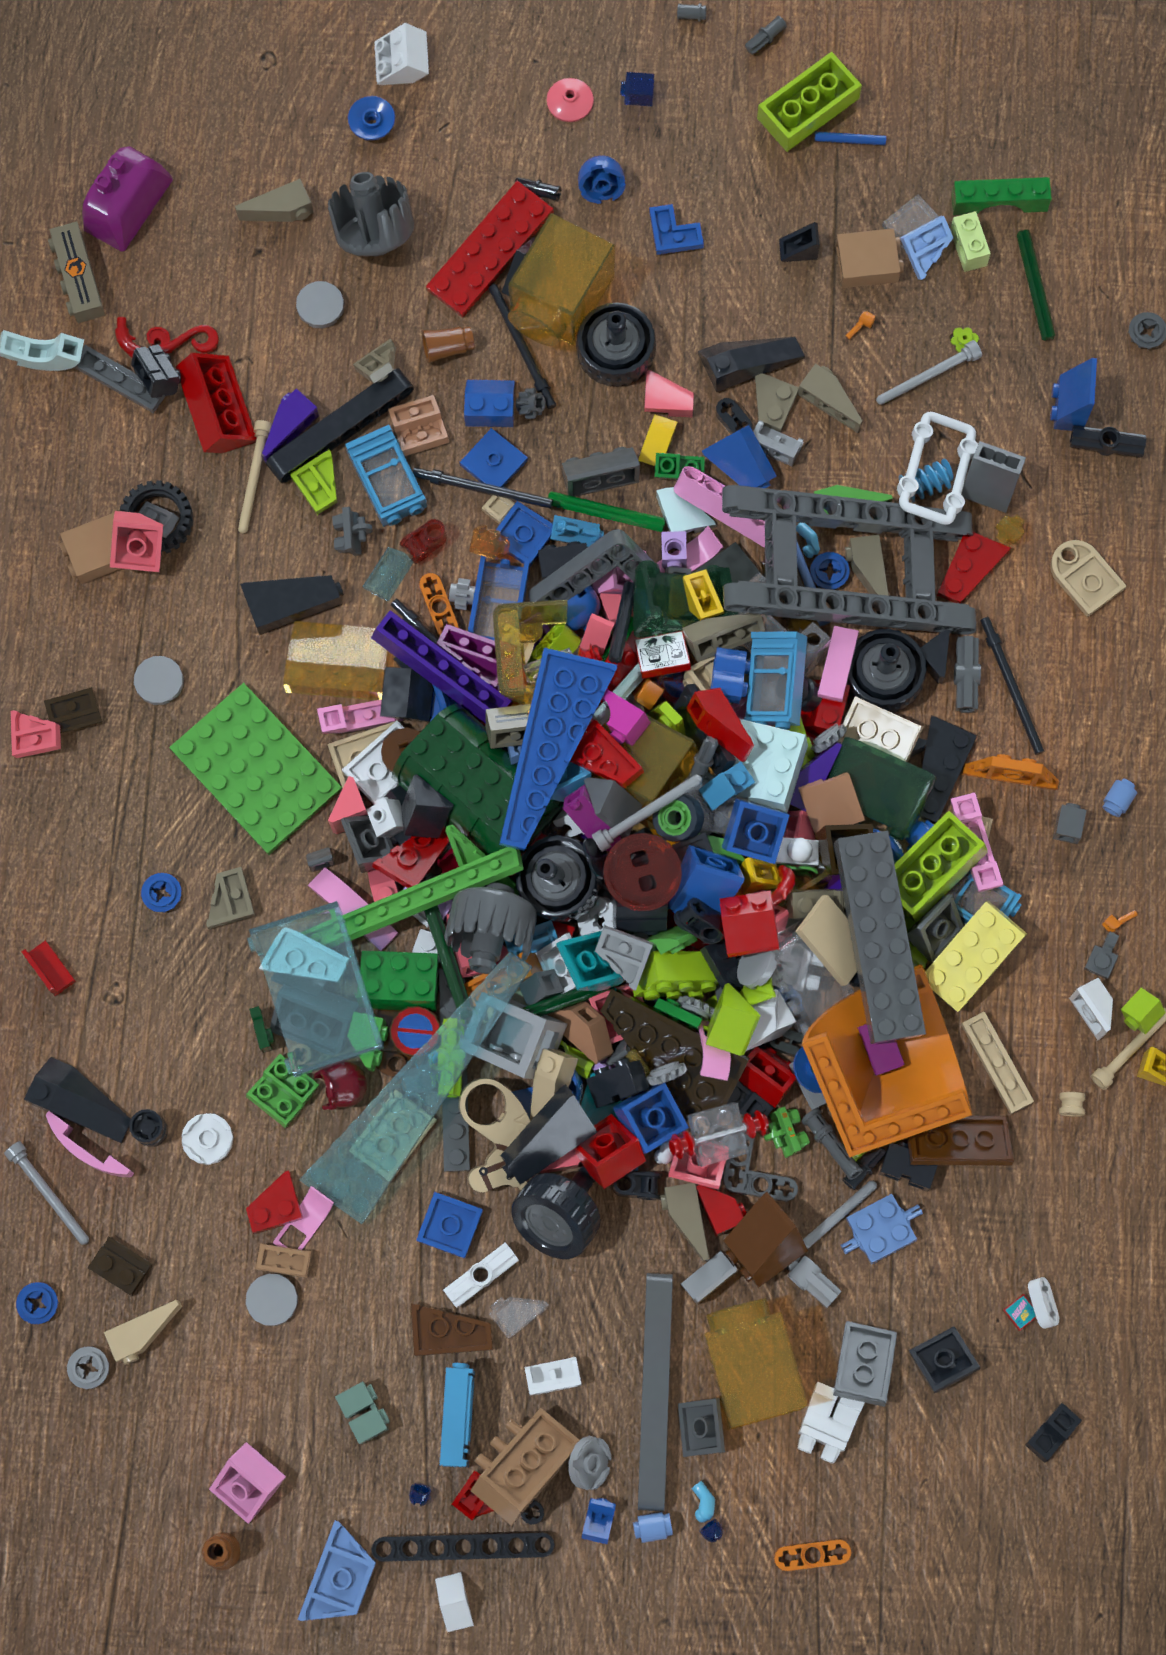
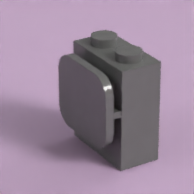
[961,441,1026,513]

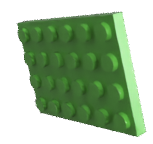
[169,682,342,856]

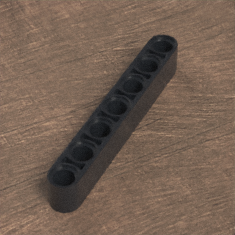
[266,368,414,483]

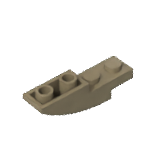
[787,889,847,919]

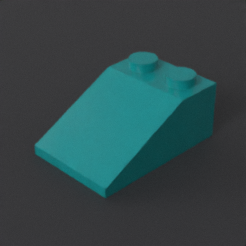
[556,931,625,991]

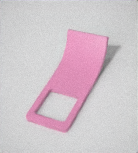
[656,526,723,579]
[699,1020,731,1080]
[273,1186,334,1250]

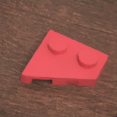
[11,710,61,758]

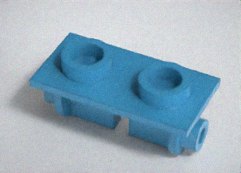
[551,515,604,547]
[504,920,558,958]

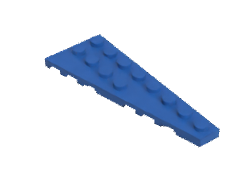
[499,648,617,851]

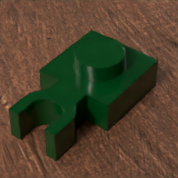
[249,1006,275,1053]

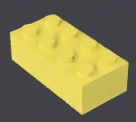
[925,900,1027,1012]

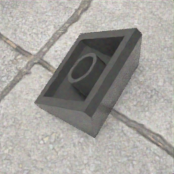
[584,777,642,839]
[341,815,394,873]
[907,894,964,963]
[678,1398,725,1457]

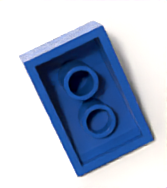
[1050,358,1097,431]

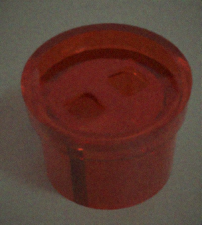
[604,833,682,911]

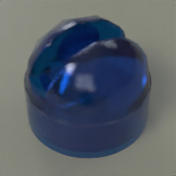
[409,1483,431,1507]
[699,1519,723,1543]

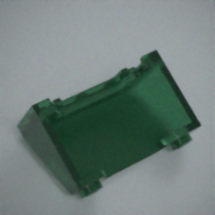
[632,560,738,641]
[826,737,937,841]

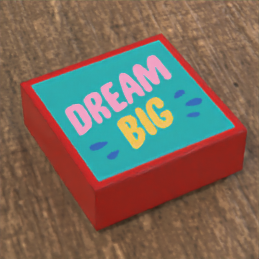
[1002,1294,1036,1331]

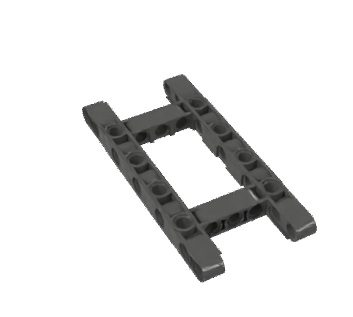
[722,485,977,635]

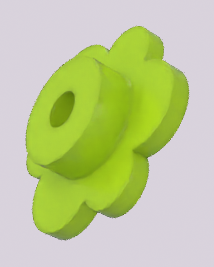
[951,327,979,353]

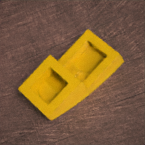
[638,414,678,466]

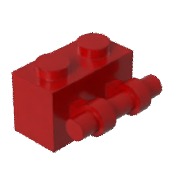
[739,1047,797,1108]

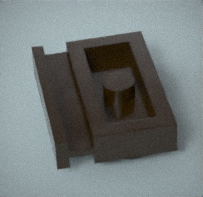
[44,687,103,734]
[88,1236,153,1296]

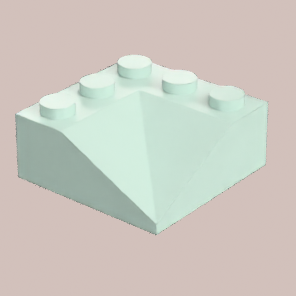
[730,719,808,813]

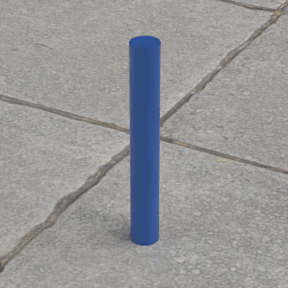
[815,132,886,145]

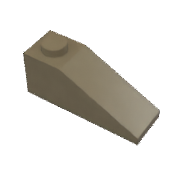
[235,179,314,222]
[798,363,862,433]
[845,535,889,596]
[682,613,765,662]
[660,1183,709,1263]

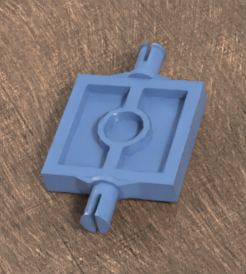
[840,1194,923,1265]

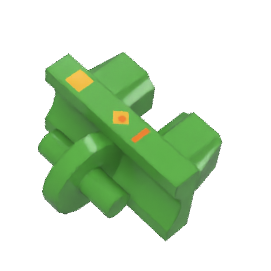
[764,1107,810,1158]

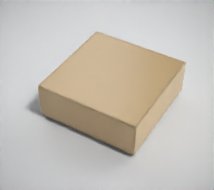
[482,495,514,524]

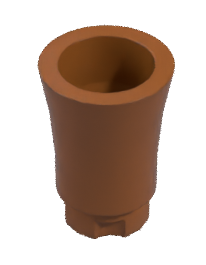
[421,327,475,364]
[202,1532,241,1570]

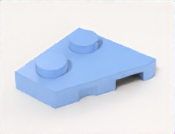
[900,216,953,280]

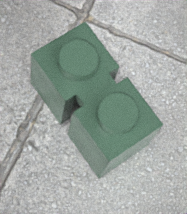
[335,1382,390,1445]

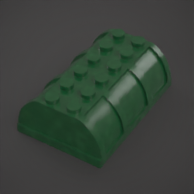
[391,704,564,856]

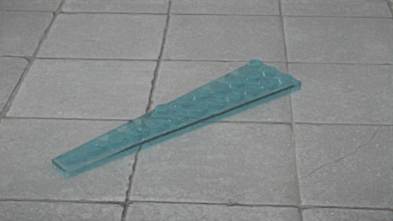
[299,952,532,1224]

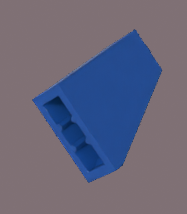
[702,425,777,488]

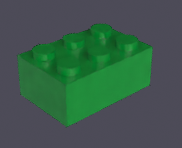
[358,951,440,1012]

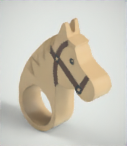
[458,1078,538,1192]

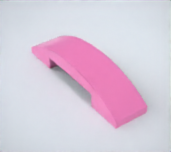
[317,699,405,734]
[950,793,1003,892]
[308,868,398,951]
[46,1111,134,1177]

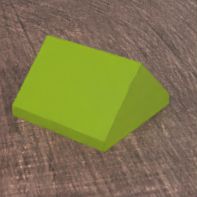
[706,983,761,1056]

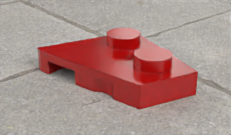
[246,1170,303,1234]

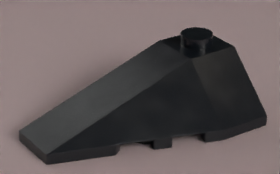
[698,337,805,392]
[24,1057,131,1144]

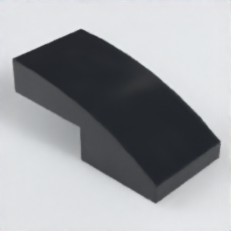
[727,1081,773,1118]
[1025,1403,1082,1463]

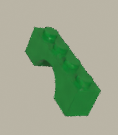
[951,177,1052,215]

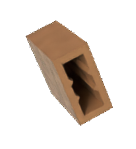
[835,228,904,288]
[59,512,122,584]

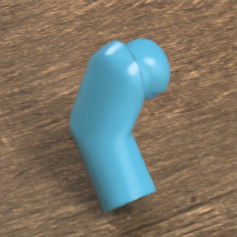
[691,1480,715,1523]

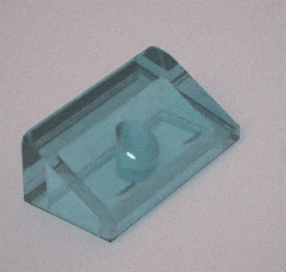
[362,547,413,601]

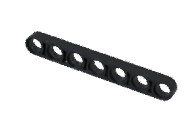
[371,1533,555,1562]

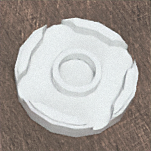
[182,1113,233,1165]

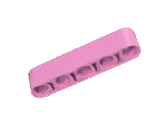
[674,466,765,547]

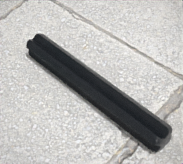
[608,581,637,664]

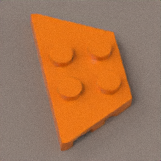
[962,754,1059,790]

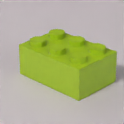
[633,951,719,1000]

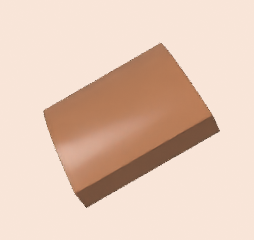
[388,395,449,456]
[798,772,865,834]

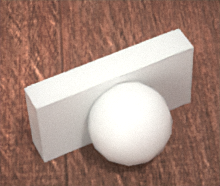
[776,837,819,866]

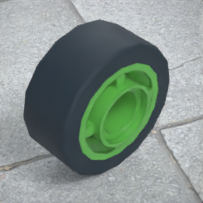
[652,794,704,842]

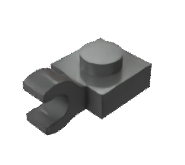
[1084,932,1119,979]

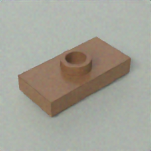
[256,1244,312,1278]

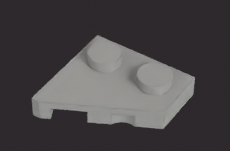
[595,925,653,991]

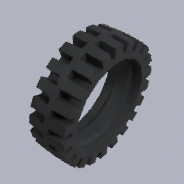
[120,480,194,555]

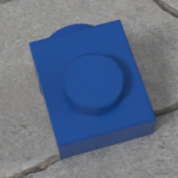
[582,1498,616,1544]

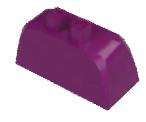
[82,146,173,251]

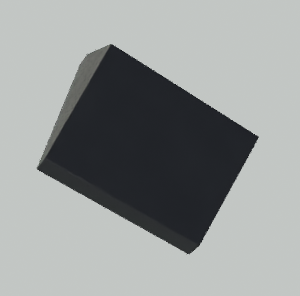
[401,774,454,838]

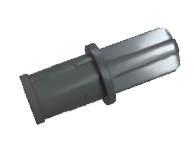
[745,16,787,55]
[689,736,718,783]

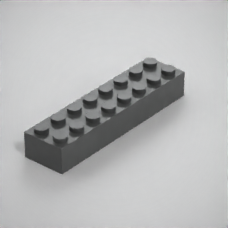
[834,831,926,1045]

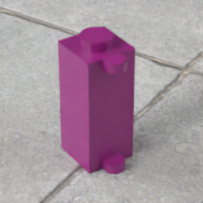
[563,784,621,851]

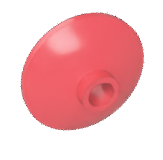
[547,78,593,122]

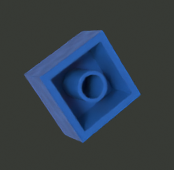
[722,799,789,864]
[613,1082,689,1154]

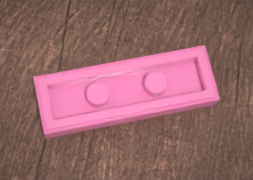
[818,626,859,702]

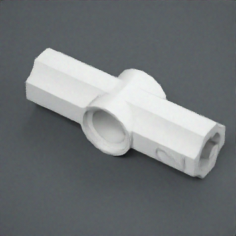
[443,1242,519,1308]

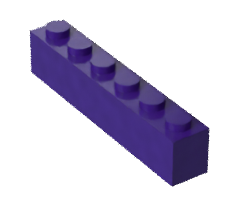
[371,610,511,724]

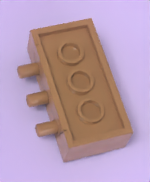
[471,1408,580,1526]

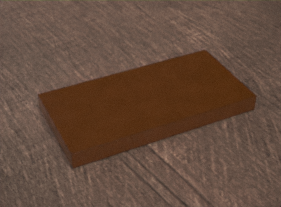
[907,1115,1014,1166]

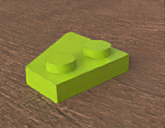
[290,450,337,515]

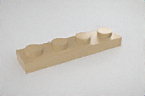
[961,1011,1034,1114]

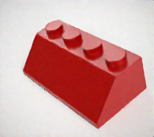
[175,353,257,453]

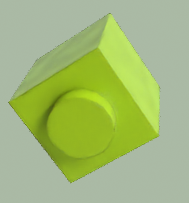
[1121,988,1166,1035]

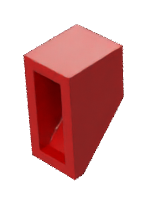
[696,1185,747,1237]

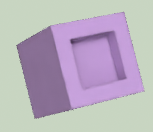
[662,531,687,568]

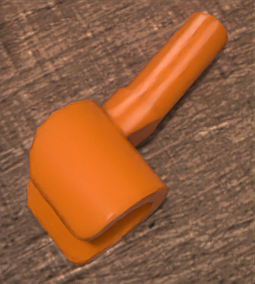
[845,311,875,340]
[1102,910,1138,932]

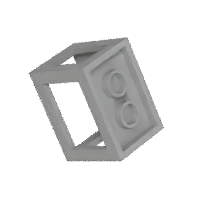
[460,992,567,1079]

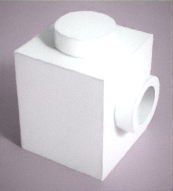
[366,797,403,838]

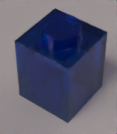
[620,72,655,107]

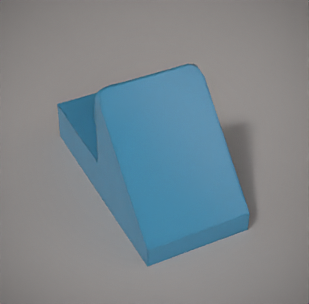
[698,762,755,811]

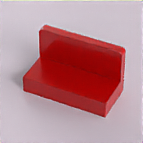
[21,940,76,996]

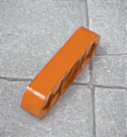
[419,573,459,637]
[774,1540,851,1571]

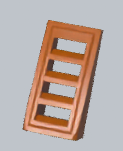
[632,677,664,710]

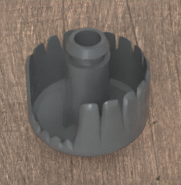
[328,172,414,256]
[444,883,537,974]

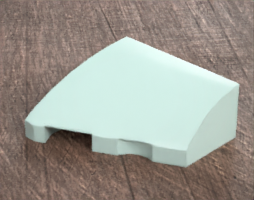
[656,487,716,533]

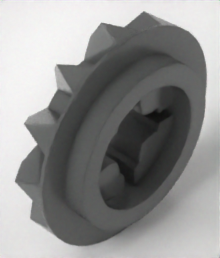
[1128,312,1166,350]

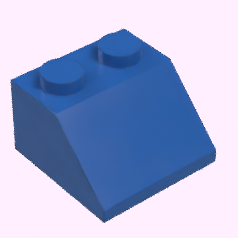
[464,380,515,427]

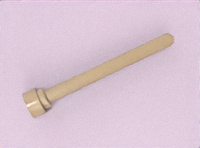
[238,420,272,534]
[1091,1007,1166,1090]

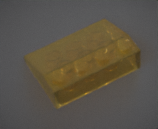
[283,621,390,700]

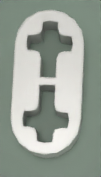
[1028,1277,1059,1329]

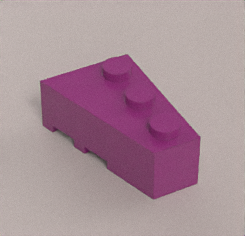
[436,624,515,693]

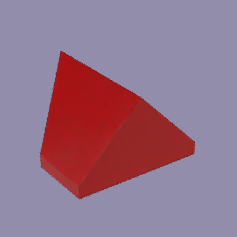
[451,1470,494,1520]

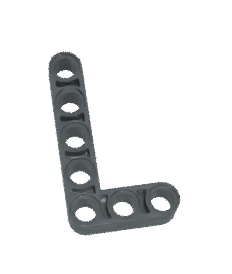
[529,529,660,617]

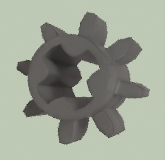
[516,388,546,419]

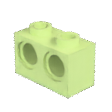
[950,211,991,272]

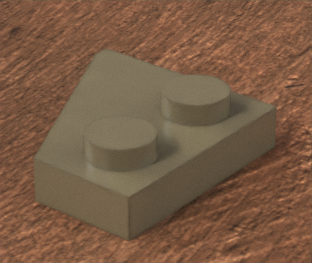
[353,339,396,383]
[755,373,799,433]
[206,867,255,929]

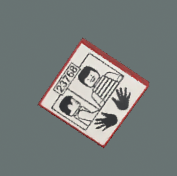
[634,631,691,679]

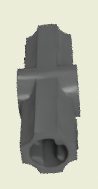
[954,636,981,713]

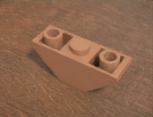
[547,1002,613,1064]

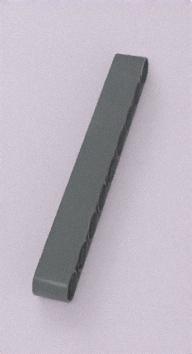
[638,1273,673,1511]

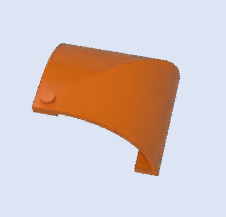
[802,964,972,1158]

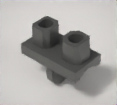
[332,507,373,556]

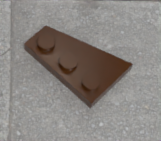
[411,1303,493,1356]

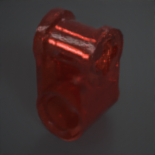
[399,519,447,564]

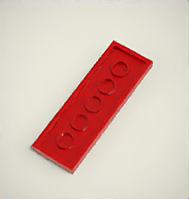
[425,181,554,318]

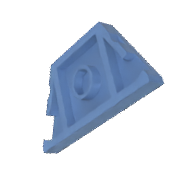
[298,1520,376,1621]

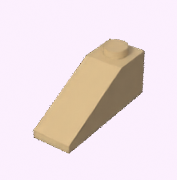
[530,1048,578,1121]
[104,1300,182,1365]

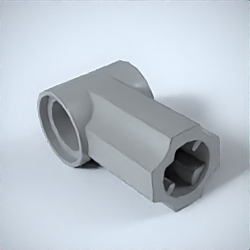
[788,1256,842,1308]

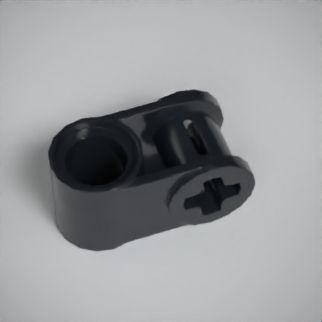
[674,898,723,944]
[612,1172,662,1200]

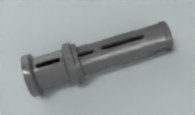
[801,1108,863,1180]

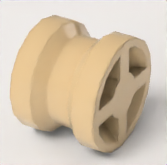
[1059,1092,1085,1116]

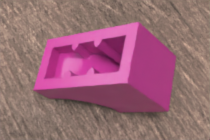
[602,689,651,746]

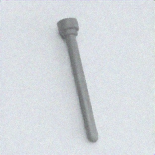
[876,340,982,405]
[592,775,702,852]
[4,1141,89,1245]
[786,1181,877,1271]

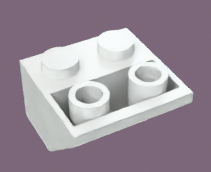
[375,23,429,85]

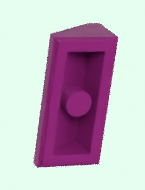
[858,1024,904,1075]

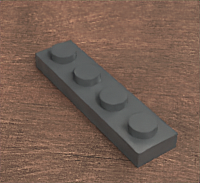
[74,345,165,413]

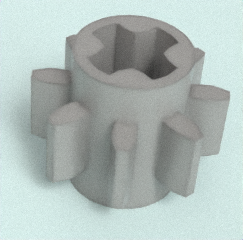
[449,578,475,610]

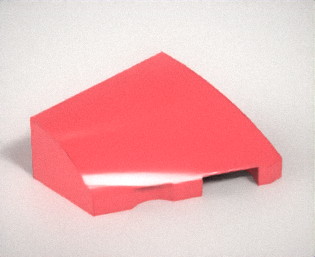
[644,370,694,418]

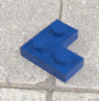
[649,204,704,255]

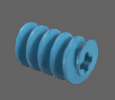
[898,459,953,503]

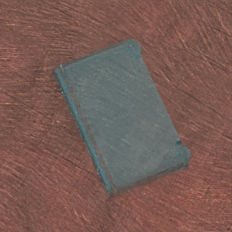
[247,901,384,1077]

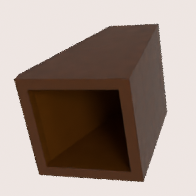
[724,1192,808,1288]

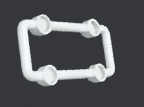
[897,412,978,525]

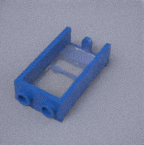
[468,555,530,642]

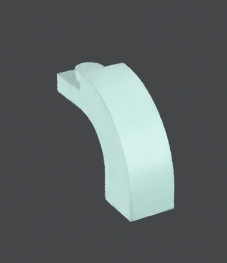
[0,330,84,371]

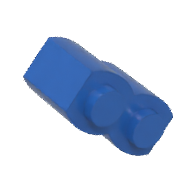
[710,647,751,704]

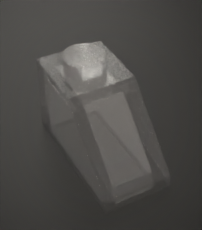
[488,1297,549,1340]

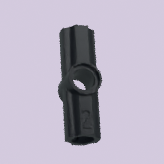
[1070,425,1146,457]

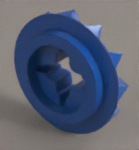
[810,552,850,590]
[141,873,182,913]
[16,1282,59,1325]

